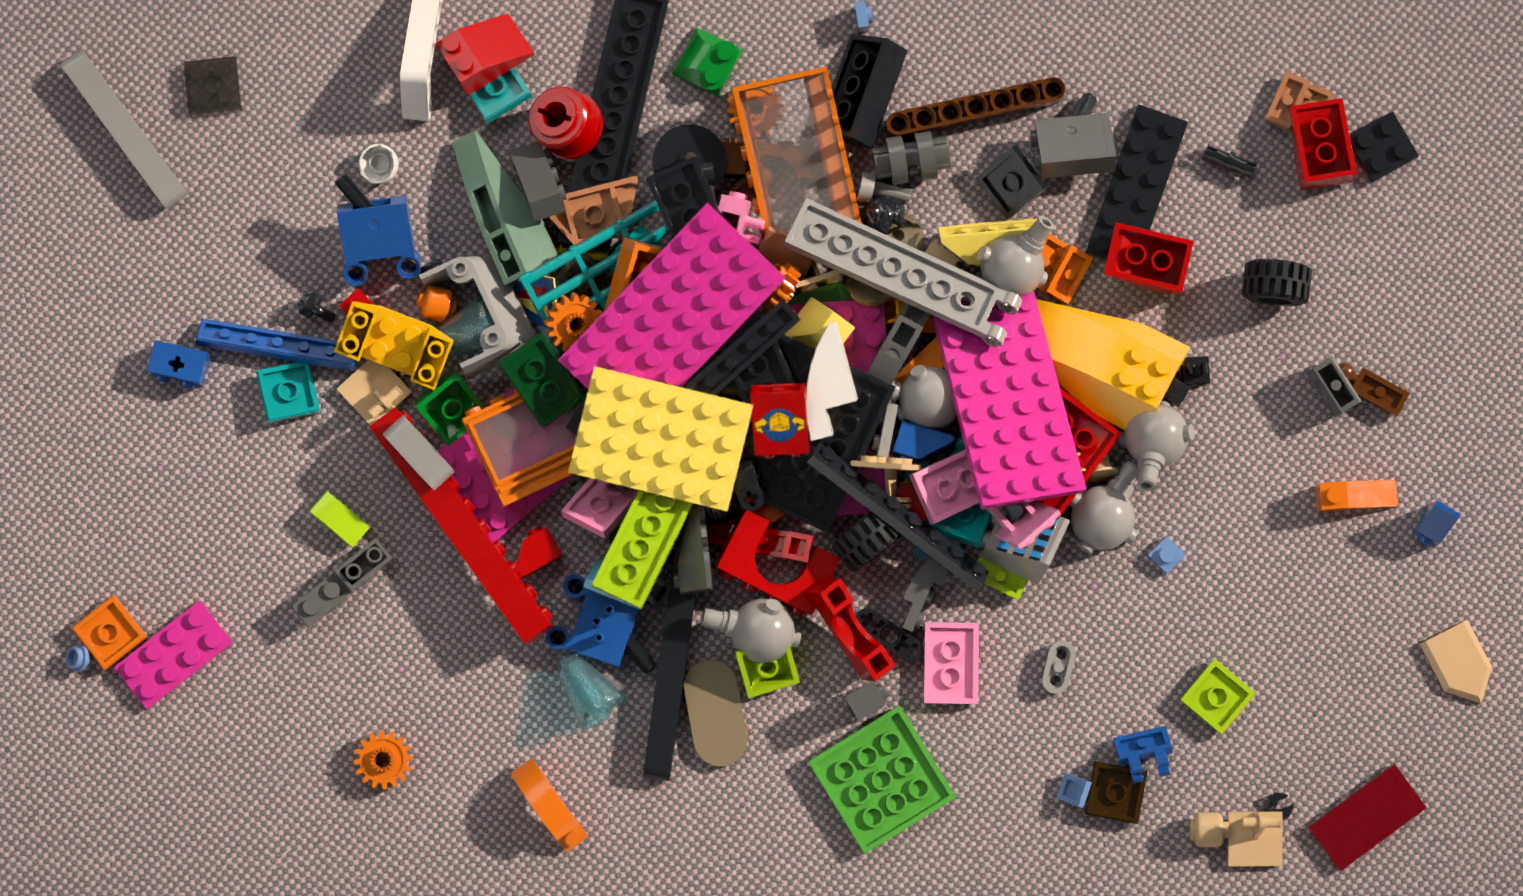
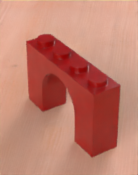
[713,509,841,618]

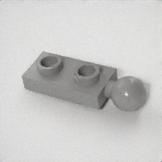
[870,380,902,457]

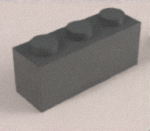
[509,142,567,221]

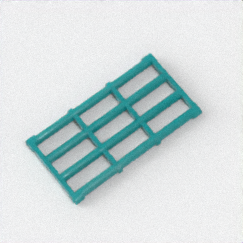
[518,200,670,357]

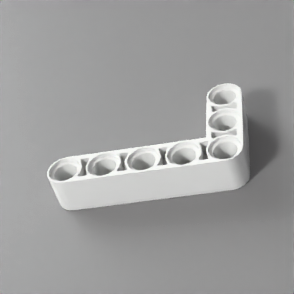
[400,0,442,121]

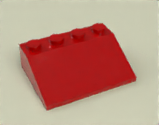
[1030,388,1122,517]

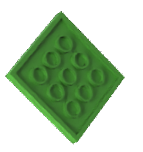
[808,705,956,854]

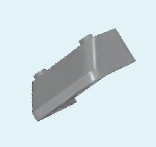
[419,255,535,379]

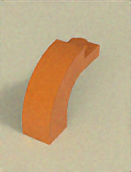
[510,758,589,852]

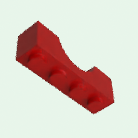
[806,577,895,682]

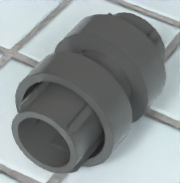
[872,131,951,186]

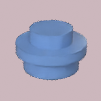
[66,645,90,672]

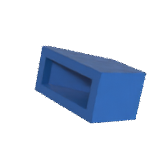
[893,421,954,464]
[1412,501,1461,547]

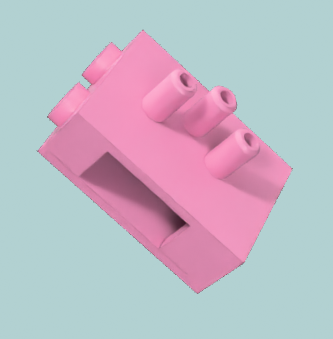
[719,191,765,251]

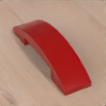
[707,517,814,563]

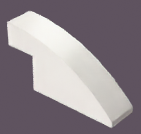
[806,320,858,441]

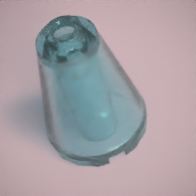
[436,295,495,356]
[557,652,626,729]

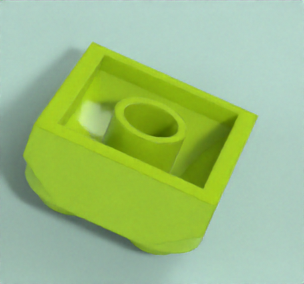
[735,644,800,698]

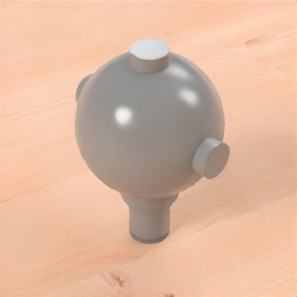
[977,216,1054,297]
[896,365,957,431]
[1119,401,1195,491]
[1069,461,1140,554]
[700,599,801,663]

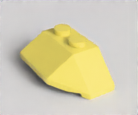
[938,218,1038,266]

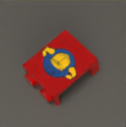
[750,383,810,458]

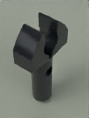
[1258,793,1294,820]

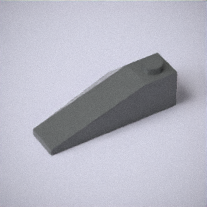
[673,503,713,594]

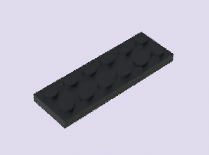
[1085,104,1188,261]

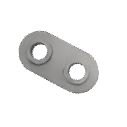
[1041,641,1076,694]

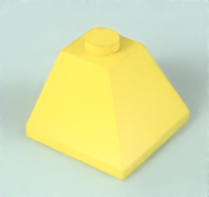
[785,297,855,349]

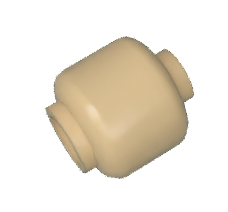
[1189,812,1229,848]

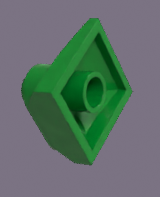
[672,27,743,98]
[413,370,486,446]

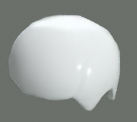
[359,144,399,184]

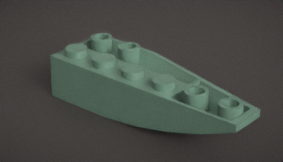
[452,131,558,286]

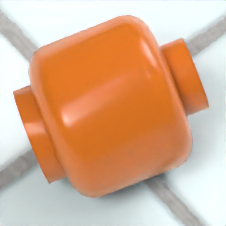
[416,285,457,323]

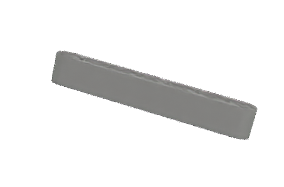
[60,49,188,209]

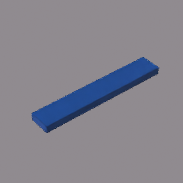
[196,319,357,371]

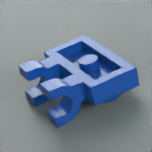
[1113,726,1173,783]

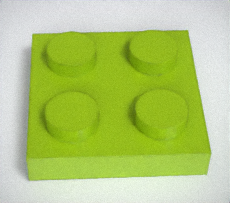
[1180,659,1256,735]

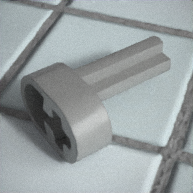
[856,171,912,204]

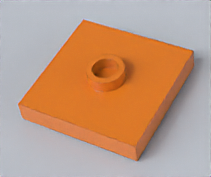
[71,595,148,671]

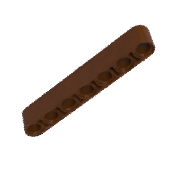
[886,77,1066,139]

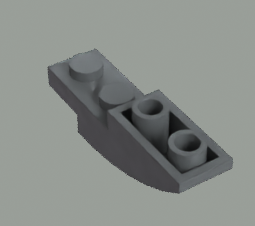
[867,303,930,384]
[291,538,393,628]
[902,538,965,633]

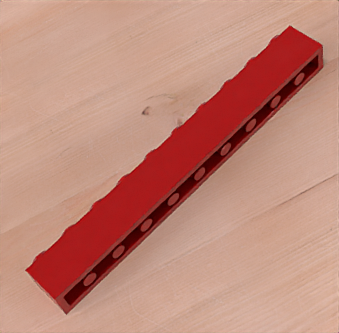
[369,408,555,645]

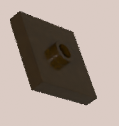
[1084,761,1148,824]

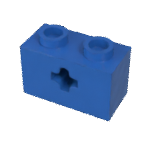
[147,340,211,389]

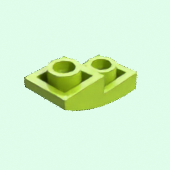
[308,491,370,548]

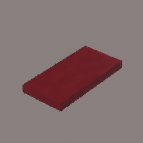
[1307,764,1427,871]

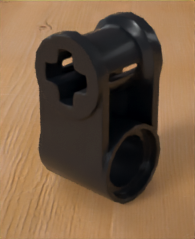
[733,457,766,511]

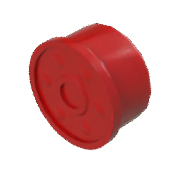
[528,86,603,160]

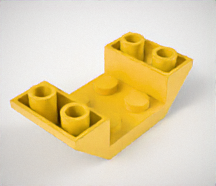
[334,301,454,390]

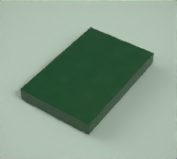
[497,331,585,428]

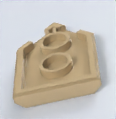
[1419,620,1492,704]

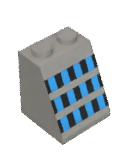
[980,512,1070,584]

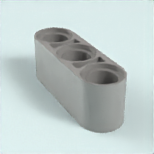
[383,415,455,490]

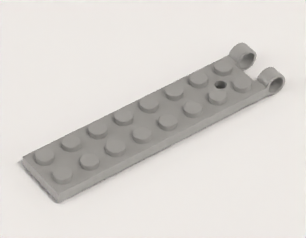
[783,198,1022,347]

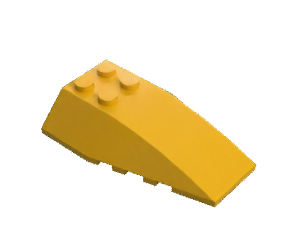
[1036,299,1190,431]

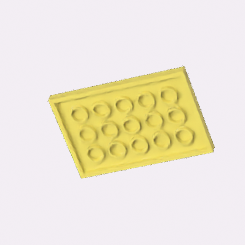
[568,366,753,511]

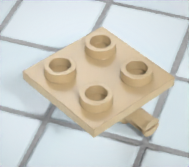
[794,260,845,294]
[337,360,412,425]
[851,456,921,509]
[1228,811,1283,866]

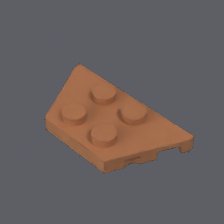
[549,175,638,246]

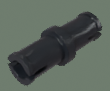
[1202,144,1258,179]

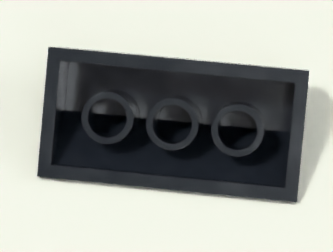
[832,34,908,149]

